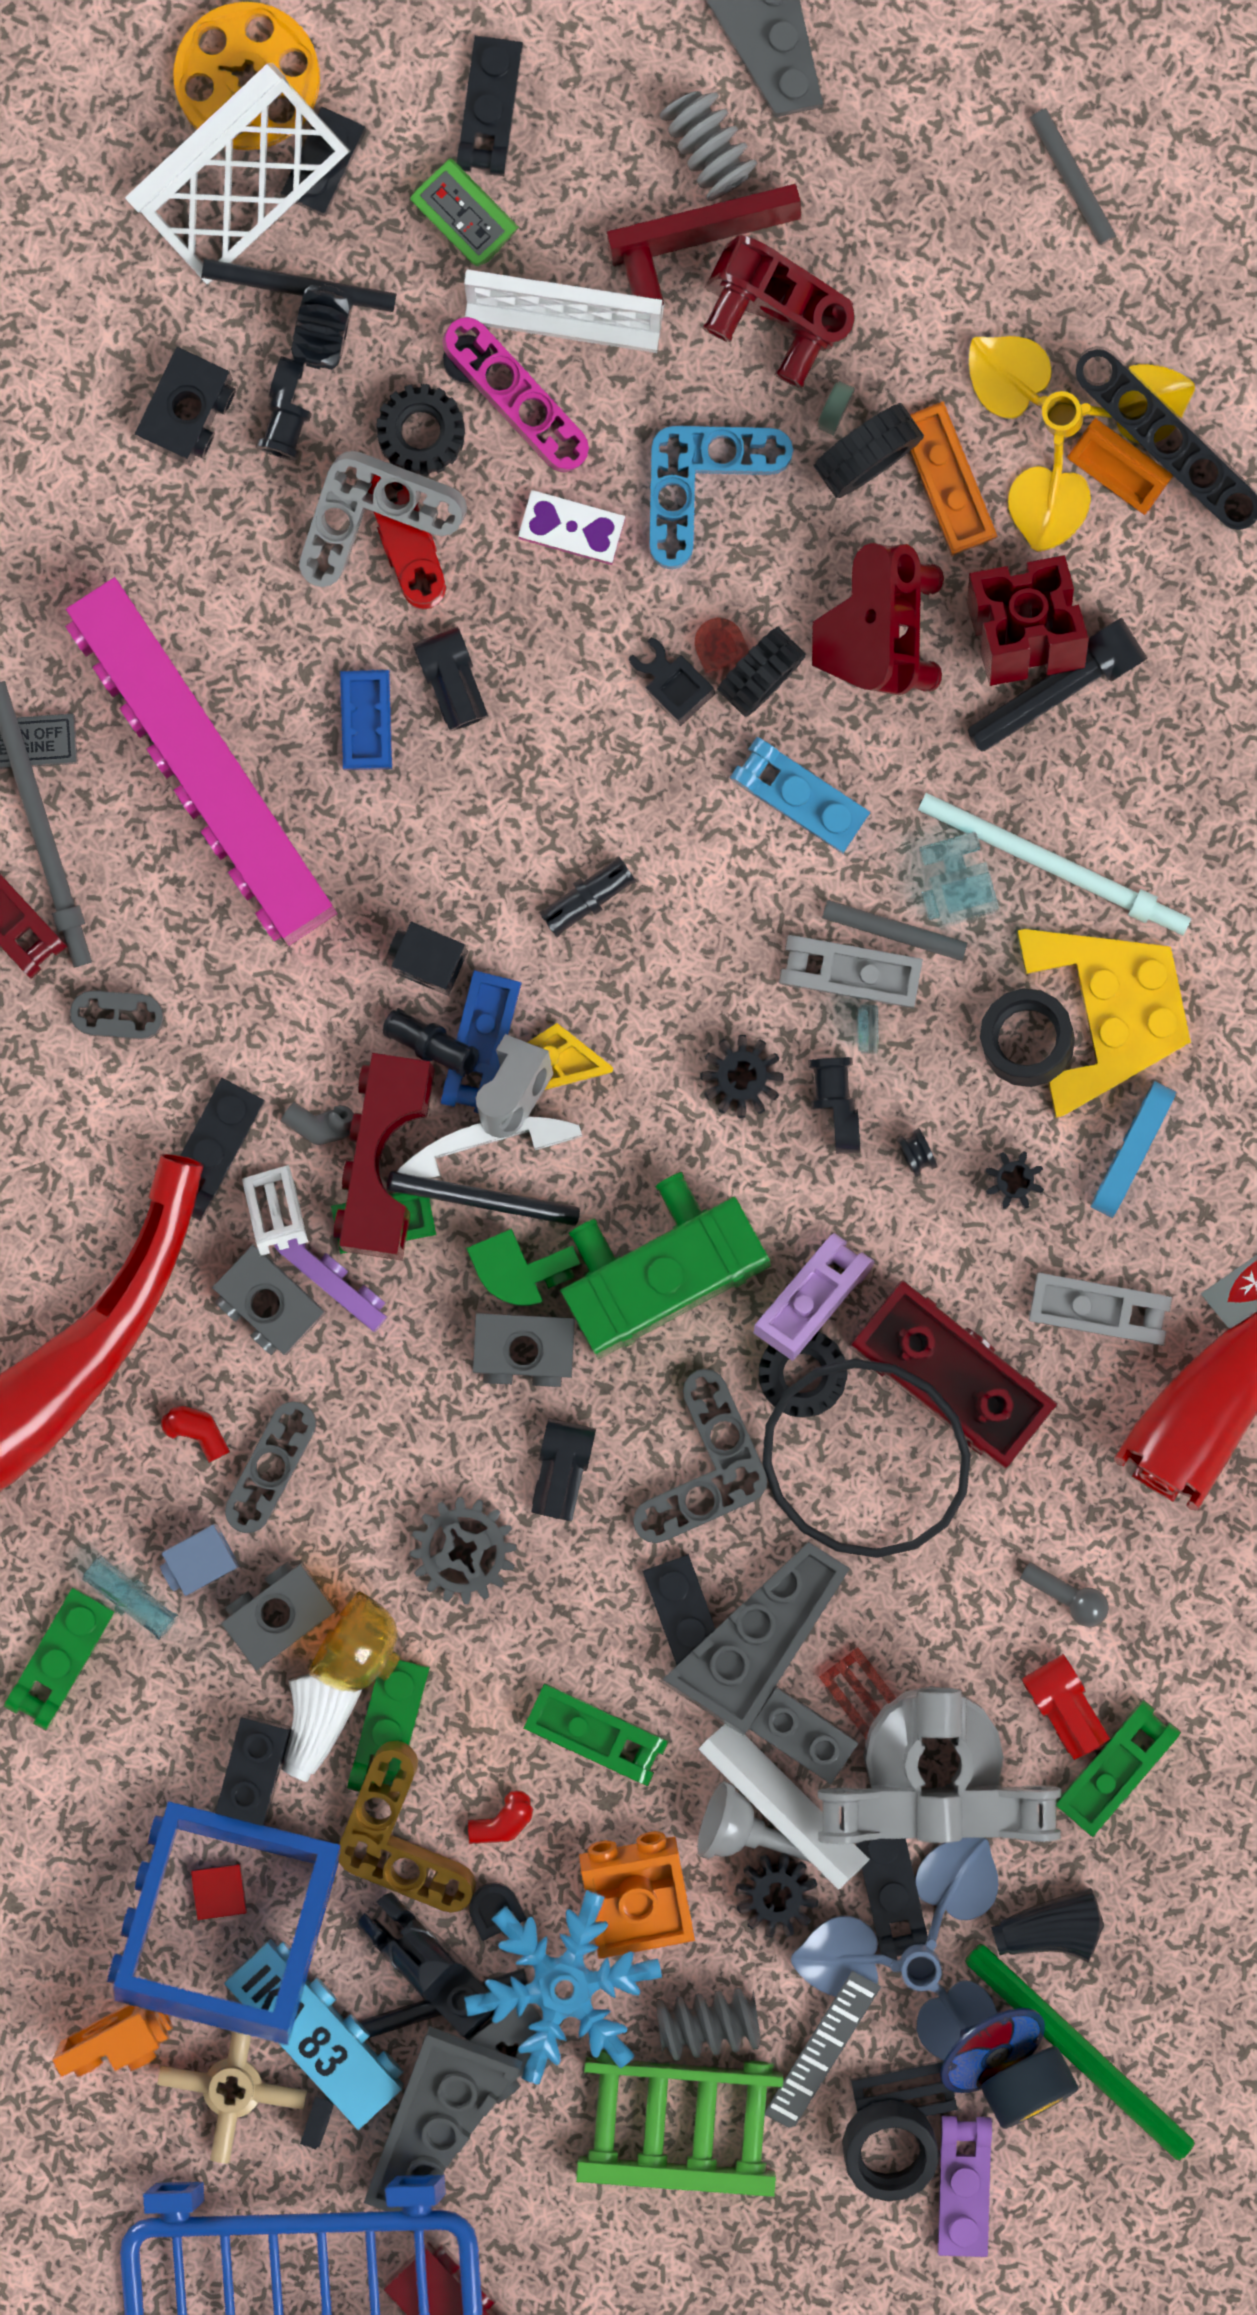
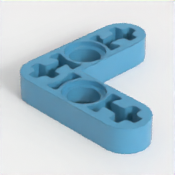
[650,426,793,570]

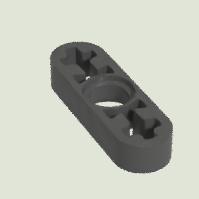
[225,1402,317,1533]

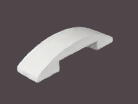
[397,1117,582,1179]

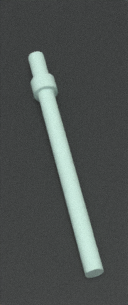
[918,793,1192,936]

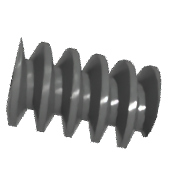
[656,1988,761,2061]

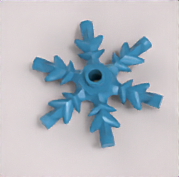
[464,1890,662,2085]

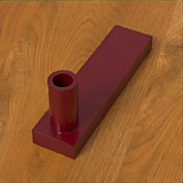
[606,183,801,305]

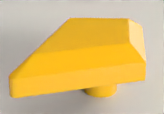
[527,1023,613,1091]

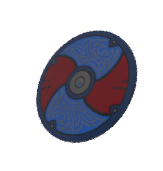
[941,2008,1045,2093]

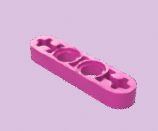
[442,317,589,473]

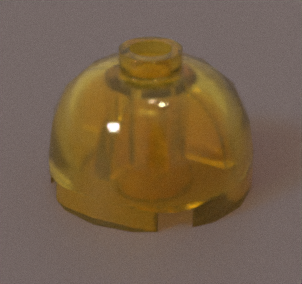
[309,1590,400,1692]

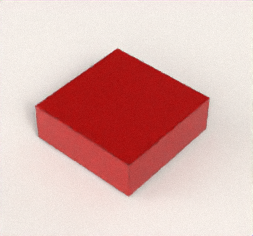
[191,1863,247,1920]

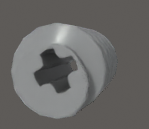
[660,91,757,201]

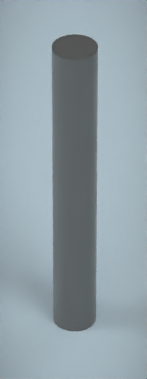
[1029,108,1117,245]
[822,900,968,961]

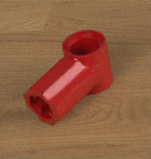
[1021,1654,1110,1760]

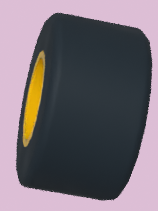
[981,2046,1078,2129]

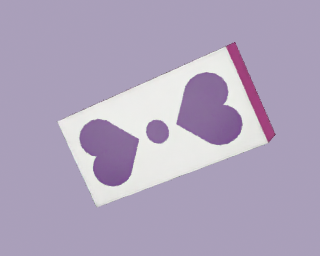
[518,490,625,565]

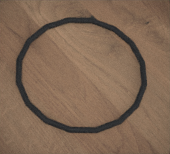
[762,1359,971,1558]

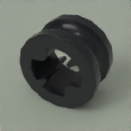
[897,1128,938,1178]

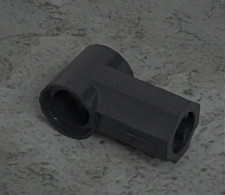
[412,626,489,732]
[531,1418,596,1521]

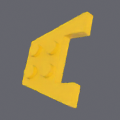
[1017,929,1191,1118]

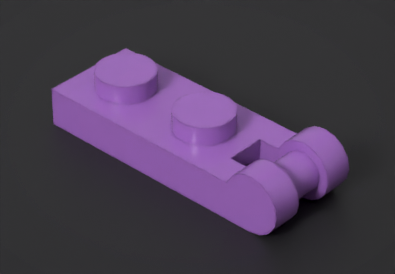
[274,1238,388,1332]
[938,2116,992,2257]

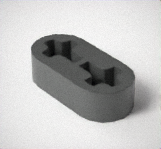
[70,991,165,1040]

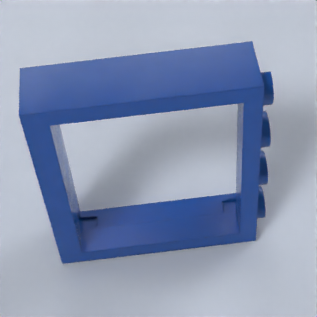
[107,1801,340,2045]

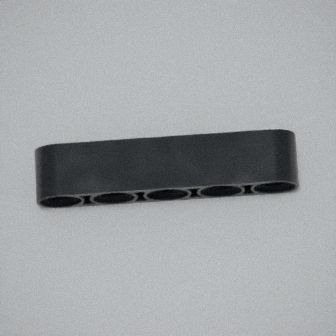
[1076,346,1257,530]

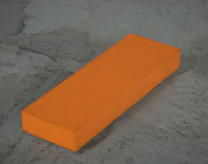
[910,401,998,556]

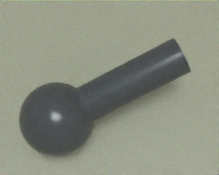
[1020,1562,1109,1627]

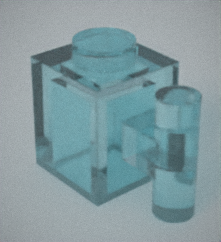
[919,831,999,929]

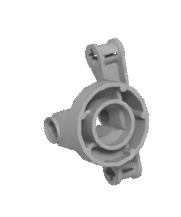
[818,1686,1061,1844]

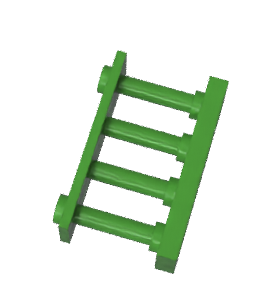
[576,2050,783,2197]

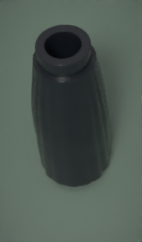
[991,1888,1104,1963]

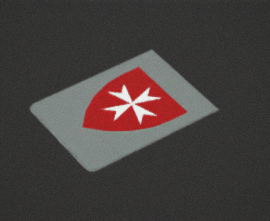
[1201,1255,1257,1328]

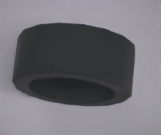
[980,988,1075,1087]
[842,2100,939,2202]

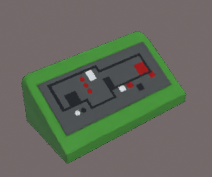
[410,158,519,266]

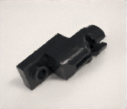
[357,1892,494,2040]

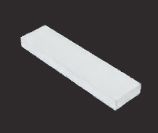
[699,1724,870,1889]

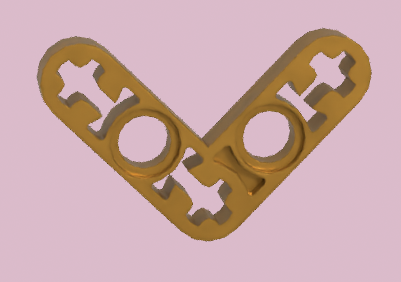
[338,1741,476,1913]

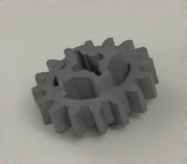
[410,1497,517,1604]

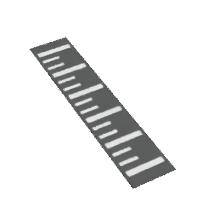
[765,1971,881,2128]

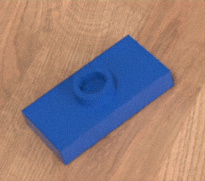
[340,670,393,771]

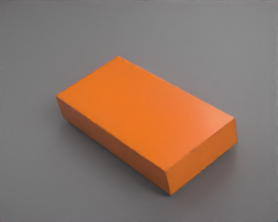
[1067,418,1173,515]

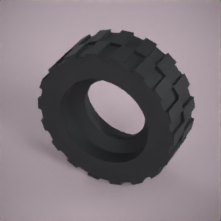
[813,403,924,499]

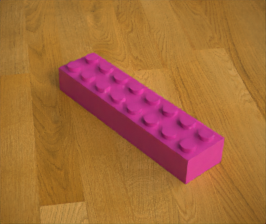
[65,577,338,946]

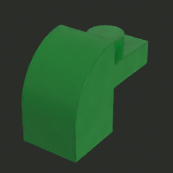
[466,1229,581,1306]

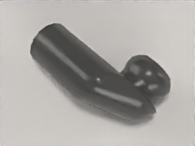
[281,1102,354,1145]

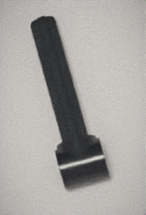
[967,617,1148,752]

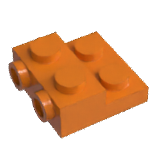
[579,1831,695,1959]
[52,2005,173,2078]

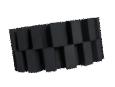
[376,384,465,477]
[717,627,806,717]
[758,1331,848,1418]

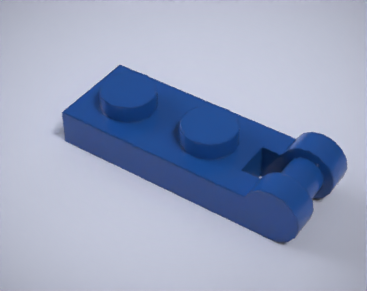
[441,970,522,1114]

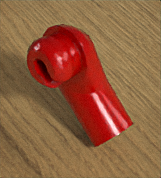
[161,1405,230,1463]
[468,1790,534,1844]

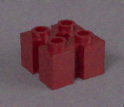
[967,555,1088,686]

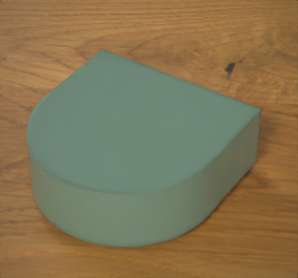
[817,381,855,436]

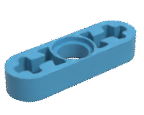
[1090,1081,1176,1218]

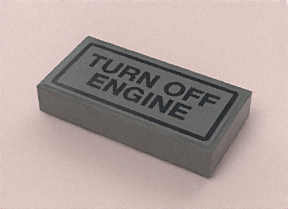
[0,714,78,769]

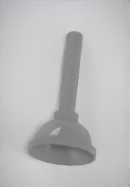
[697,1781,857,1874]

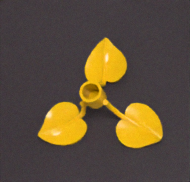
[969,336,1195,552]

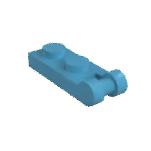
[729,737,870,854]

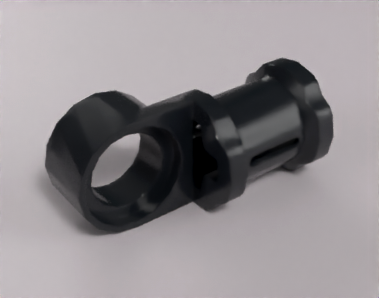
[256,356,312,461]
[808,1057,861,1154]

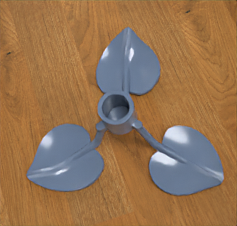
[791,1838,999,2060]

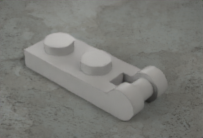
[779,935,923,1008]
[1028,1273,1172,1346]

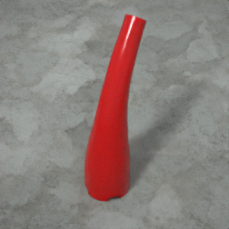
[0,1154,203,1492]
[1114,1312,1257,1511]

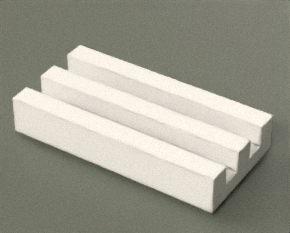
[242,1165,308,1256]

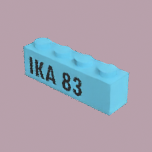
[224,1939,404,2130]

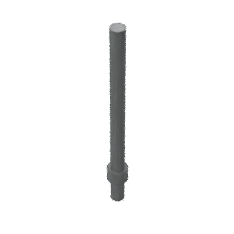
[0,681,92,968]

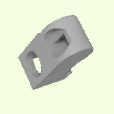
[476,1034,553,1138]

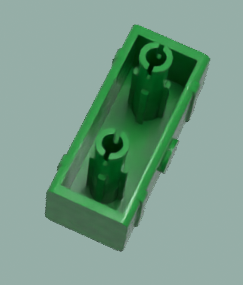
[561,1172,771,1360]

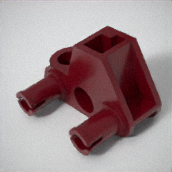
[703,235,855,388]
[812,543,944,696]

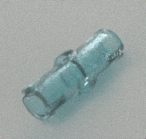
[82,1555,179,1640]

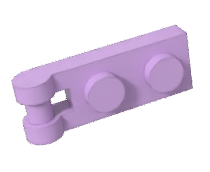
[753,1233,874,1361]

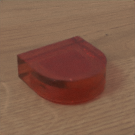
[694,618,749,676]

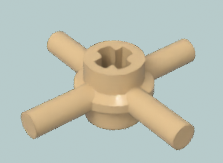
[158,2031,307,2164]

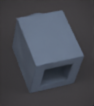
[160,1523,240,1596]

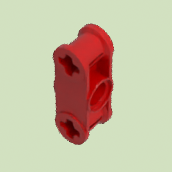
[368,475,446,610]

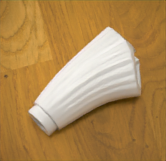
[281,1669,362,1782]

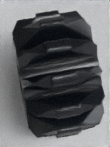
[291,284,353,370]
[700,1035,784,1119]
[735,1853,819,1938]

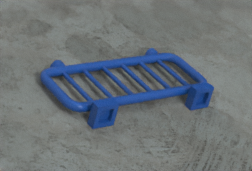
[120,2175,483,2315]

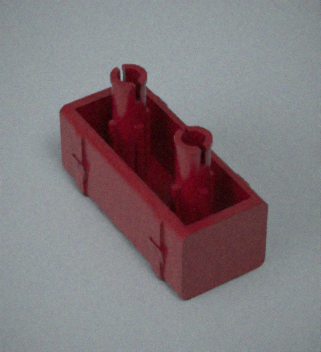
[848,1280,1058,1469]

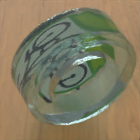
[857,1005,879,1054]

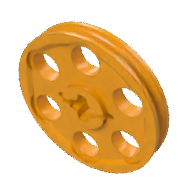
[173,2,320,150]

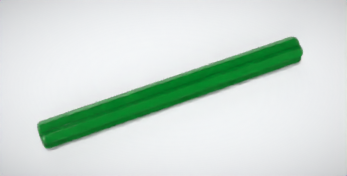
[965,1944,1195,2161]

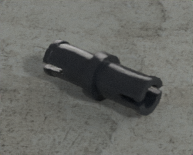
[539,856,637,937]
[383,1008,479,1077]

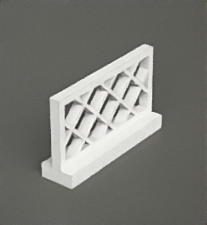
[125,63,350,284]
[464,269,664,353]

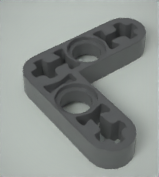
[633,1369,767,1543]

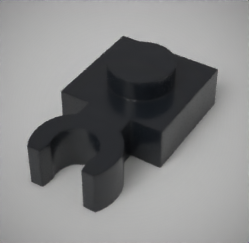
[629,637,716,726]

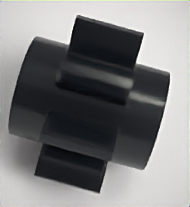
[984,1151,1044,1210]

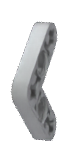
[299,451,467,587]

